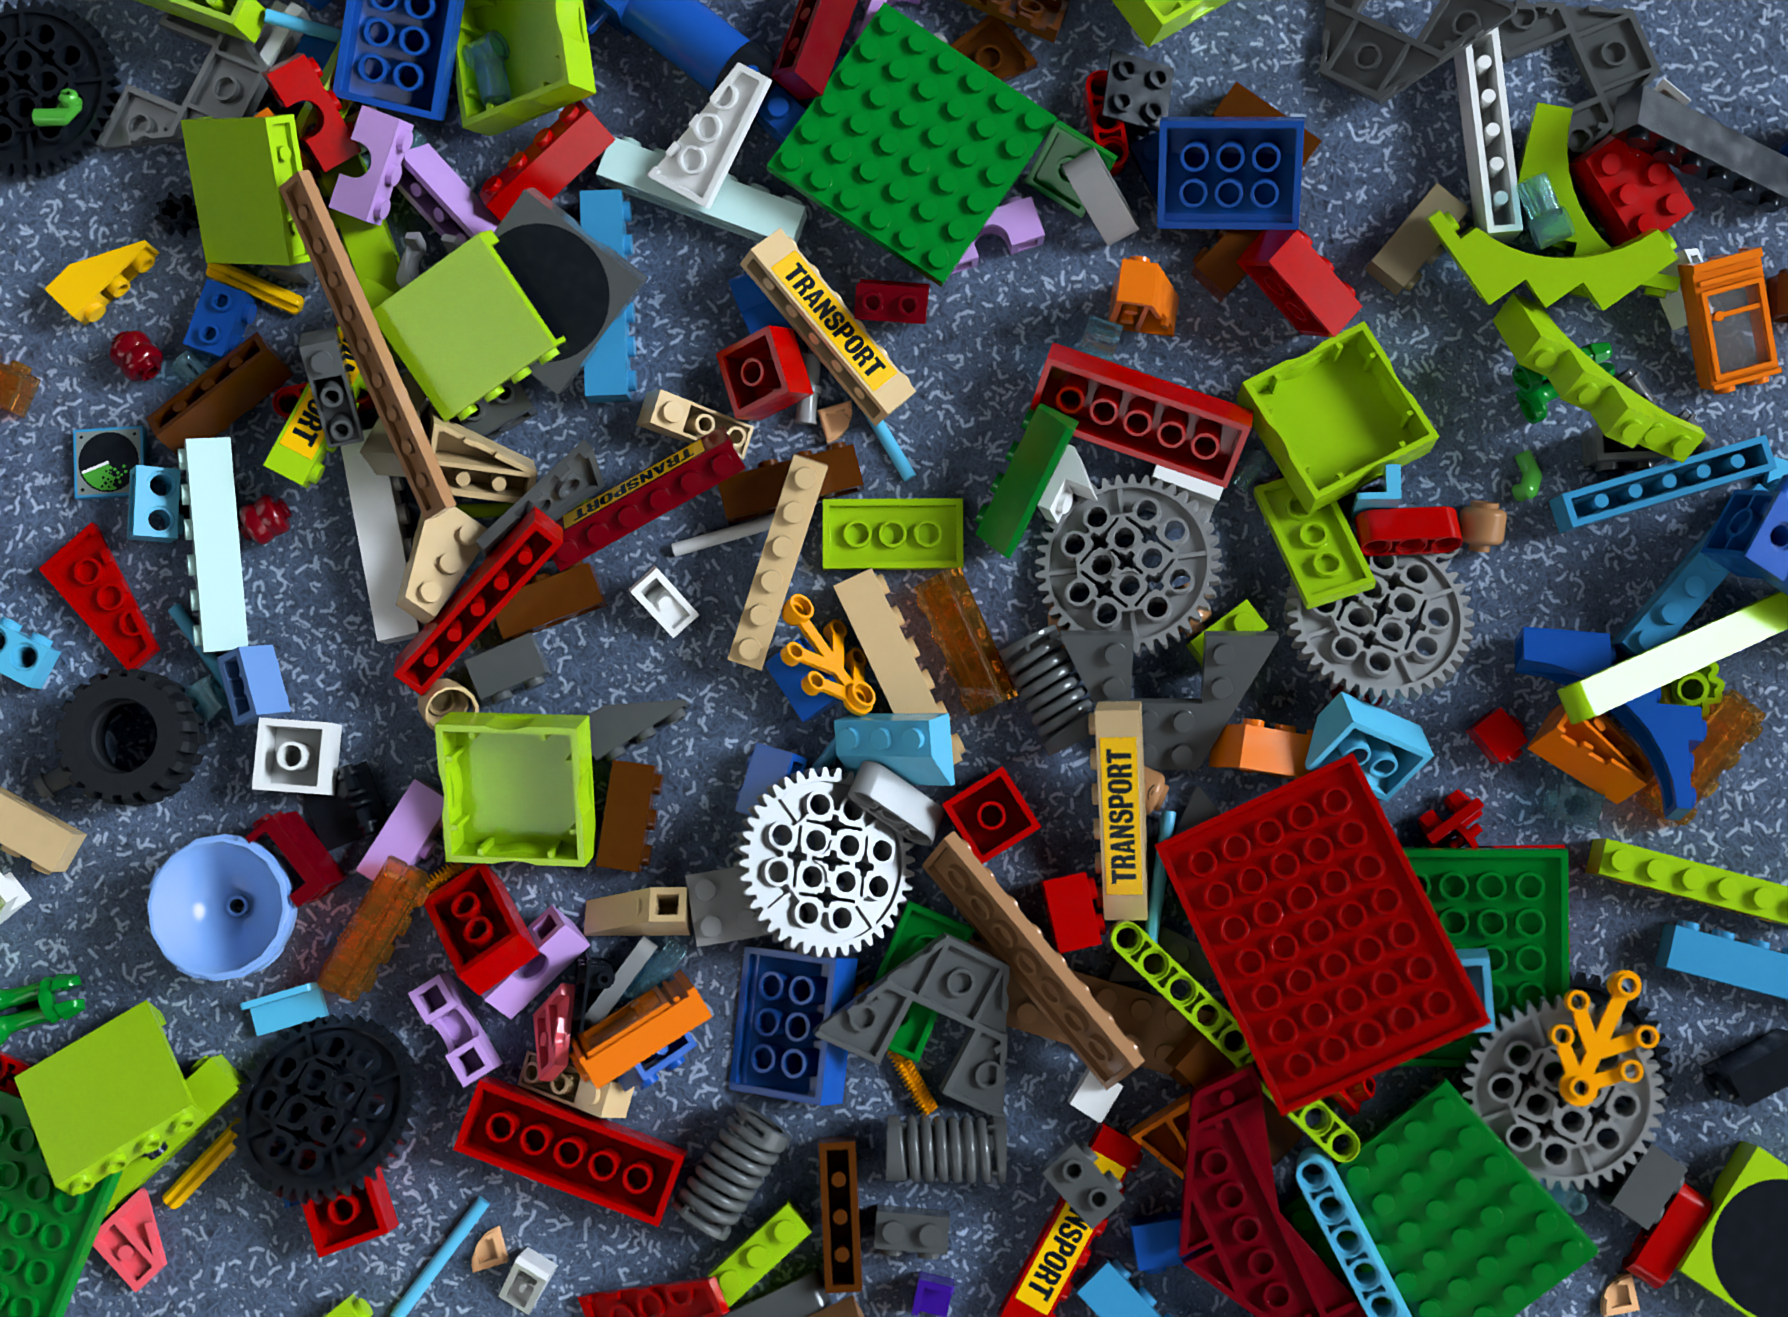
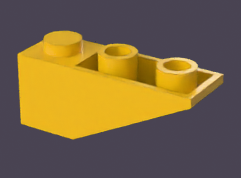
[45,240,160,325]

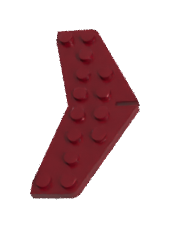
[1178,1062,1368,1317]

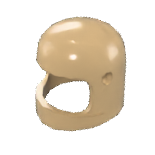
[418,678,479,732]

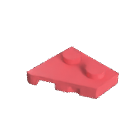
[533,983,575,1081]
[92,1188,167,1293]

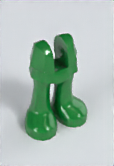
[1512,342,1615,424]
[0,973,85,1046]

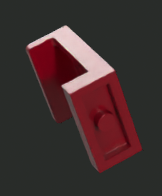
[854,278,930,324]
[245,811,348,908]

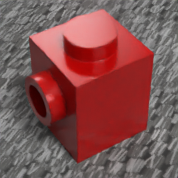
[1465,707,1529,765]

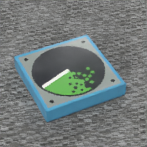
[73,426,148,500]

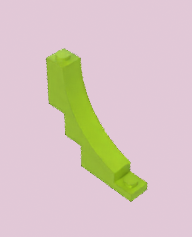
[1424,209,1679,311]

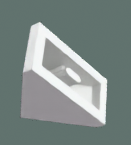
[498,1247,558,1315]

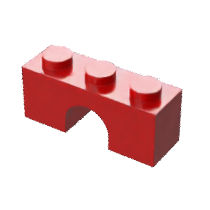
[261,53,362,172]

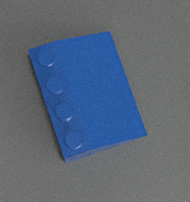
[333,0,465,121]
[1157,117,1305,230]
[729,946,858,1106]

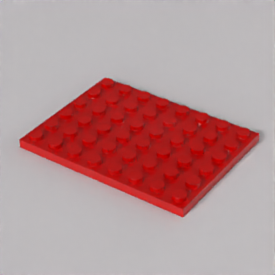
[1154,753,1492,1117]

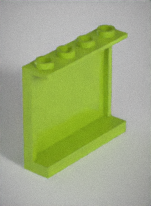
[180,114,311,266]
[372,229,567,422]
[14,1000,207,1196]

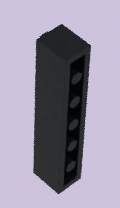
[1611,85,1788,213]

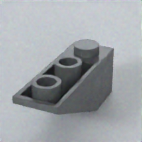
[299,326,365,448]
[589,699,691,763]

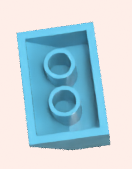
[1305,691,1434,802]
[834,713,955,786]

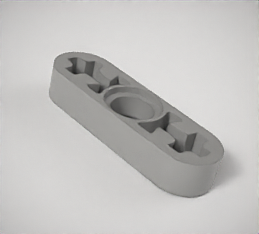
[584,936,658,1027]

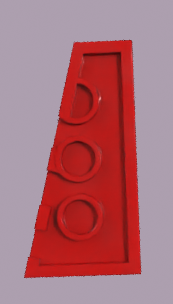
[39,522,161,670]
[577,1276,730,1317]

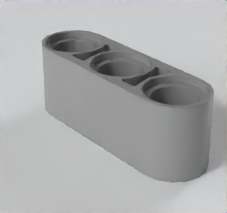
[1063,147,1140,246]
[848,761,945,846]

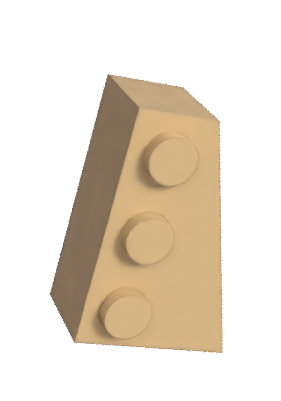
[428,412,537,503]
[396,506,487,625]

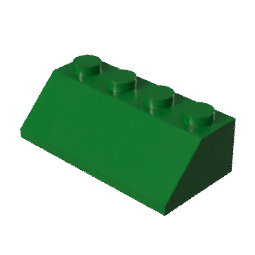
[974,403,1079,559]

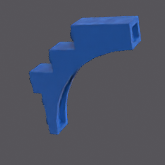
[1514,626,1707,820]

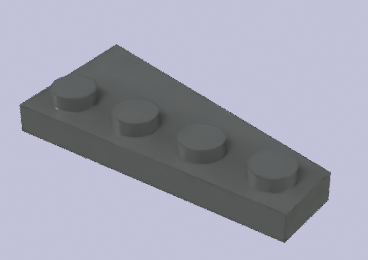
[475,439,605,560]

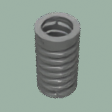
[998,624,1095,756]
[672,1102,792,1241]
[886,1114,1007,1185]

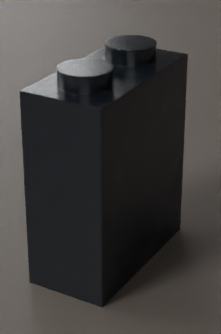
[1701,1028,1788,1108]

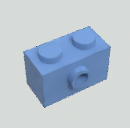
[217,645,291,726]

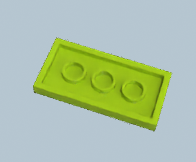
[1253,478,1376,610]
[823,498,964,571]

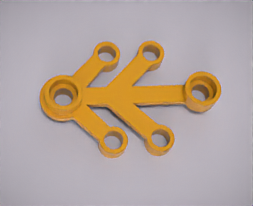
[780,594,876,716]
[1548,970,1659,1106]

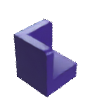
[911,1271,955,1317]

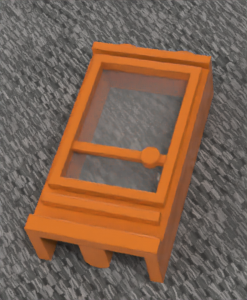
[1677,247,1782,395]
[569,969,712,1090]

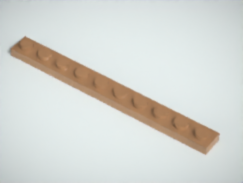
[279,170,457,521]

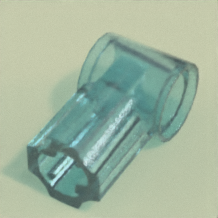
[463,30,511,106]
[1515,172,1575,250]

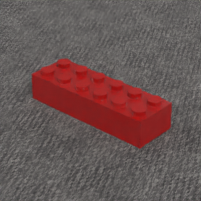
[1030,342,1254,489]
[453,1075,689,1227]

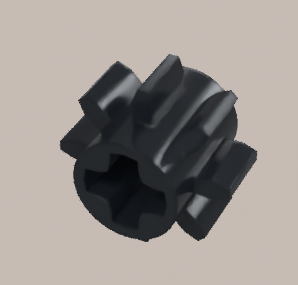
[154,192,200,238]

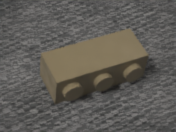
[1364,183,1469,296]
[359,372,440,477]

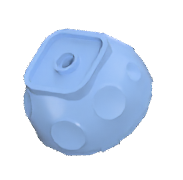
[147,834,298,981]

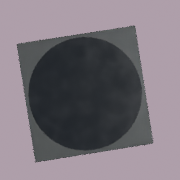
[493,187,649,395]

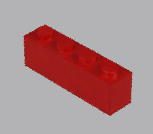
[479,100,616,221]

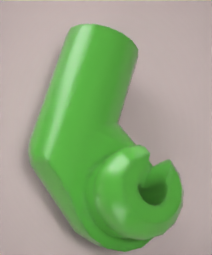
[32,89,82,126]
[1512,449,1542,502]

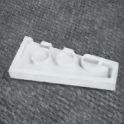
[646,62,773,209]

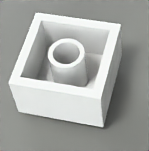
[252,718,342,795]

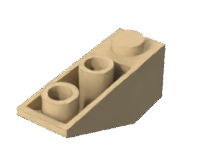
[636,389,754,459]
[584,887,692,936]
[517,1050,634,1118]

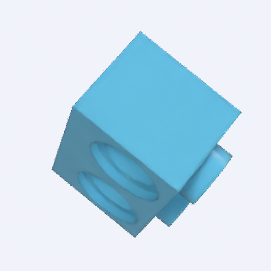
[127,465,186,543]
[0,616,61,689]

